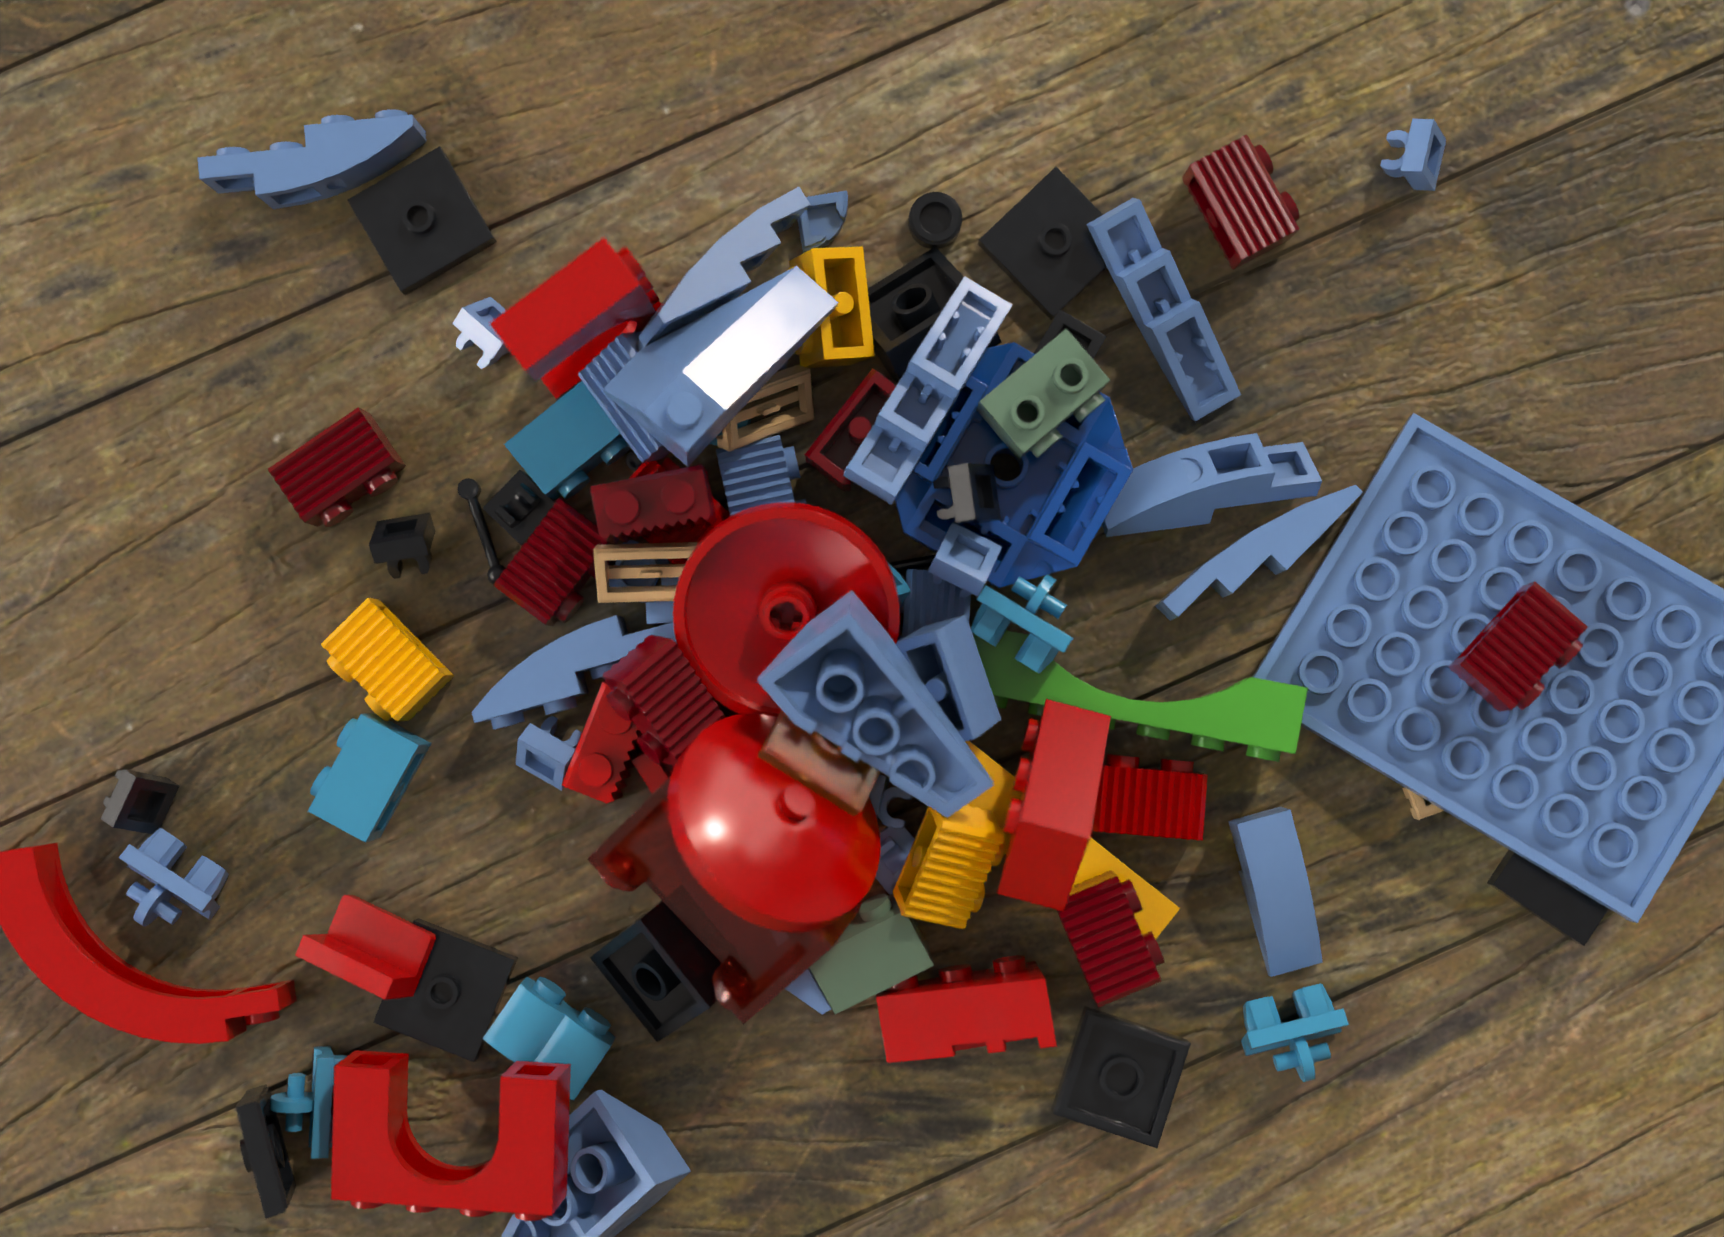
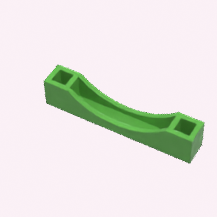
[974,631,1308,762]

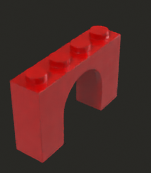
[489,237,661,401]
[331,1050,571,1221]

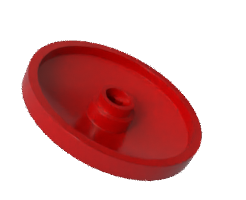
[673,502,900,723]
[667,713,881,933]

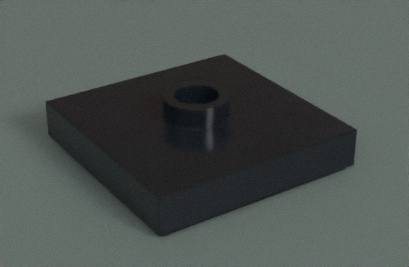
[348,146,497,295]
[978,167,1107,320]
[1487,850,1608,946]
[373,918,518,1062]
[1051,1006,1191,1148]
[235,1084,296,1219]

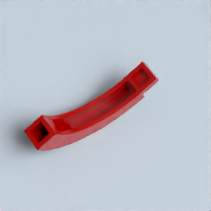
[0,842,297,1044]

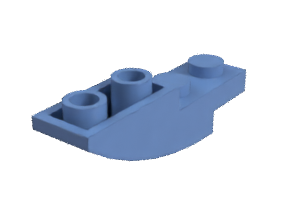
[197,110,426,209]
[1102,433,1322,537]
[472,615,678,730]

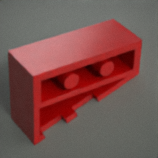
[997,699,1111,911]
[876,955,1057,1063]

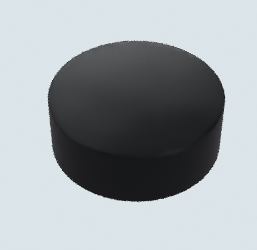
[908,192,962,249]

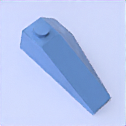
[603,266,839,467]
[757,590,994,818]
[501,1090,691,1237]

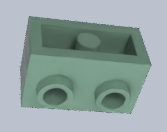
[976,329,1110,460]
[803,894,934,1014]

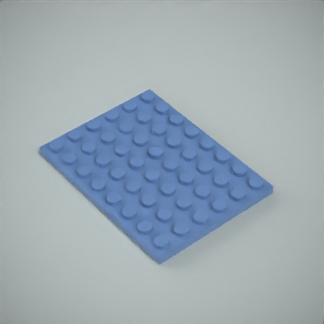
[1252,413,1724,923]

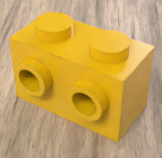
[787,246,875,368]

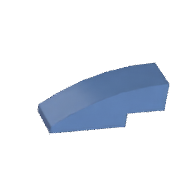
[1228,806,1323,977]

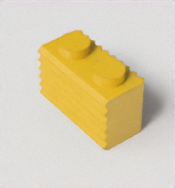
[321,598,454,722]
[892,804,1006,929]

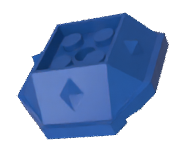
[895,342,1133,589]

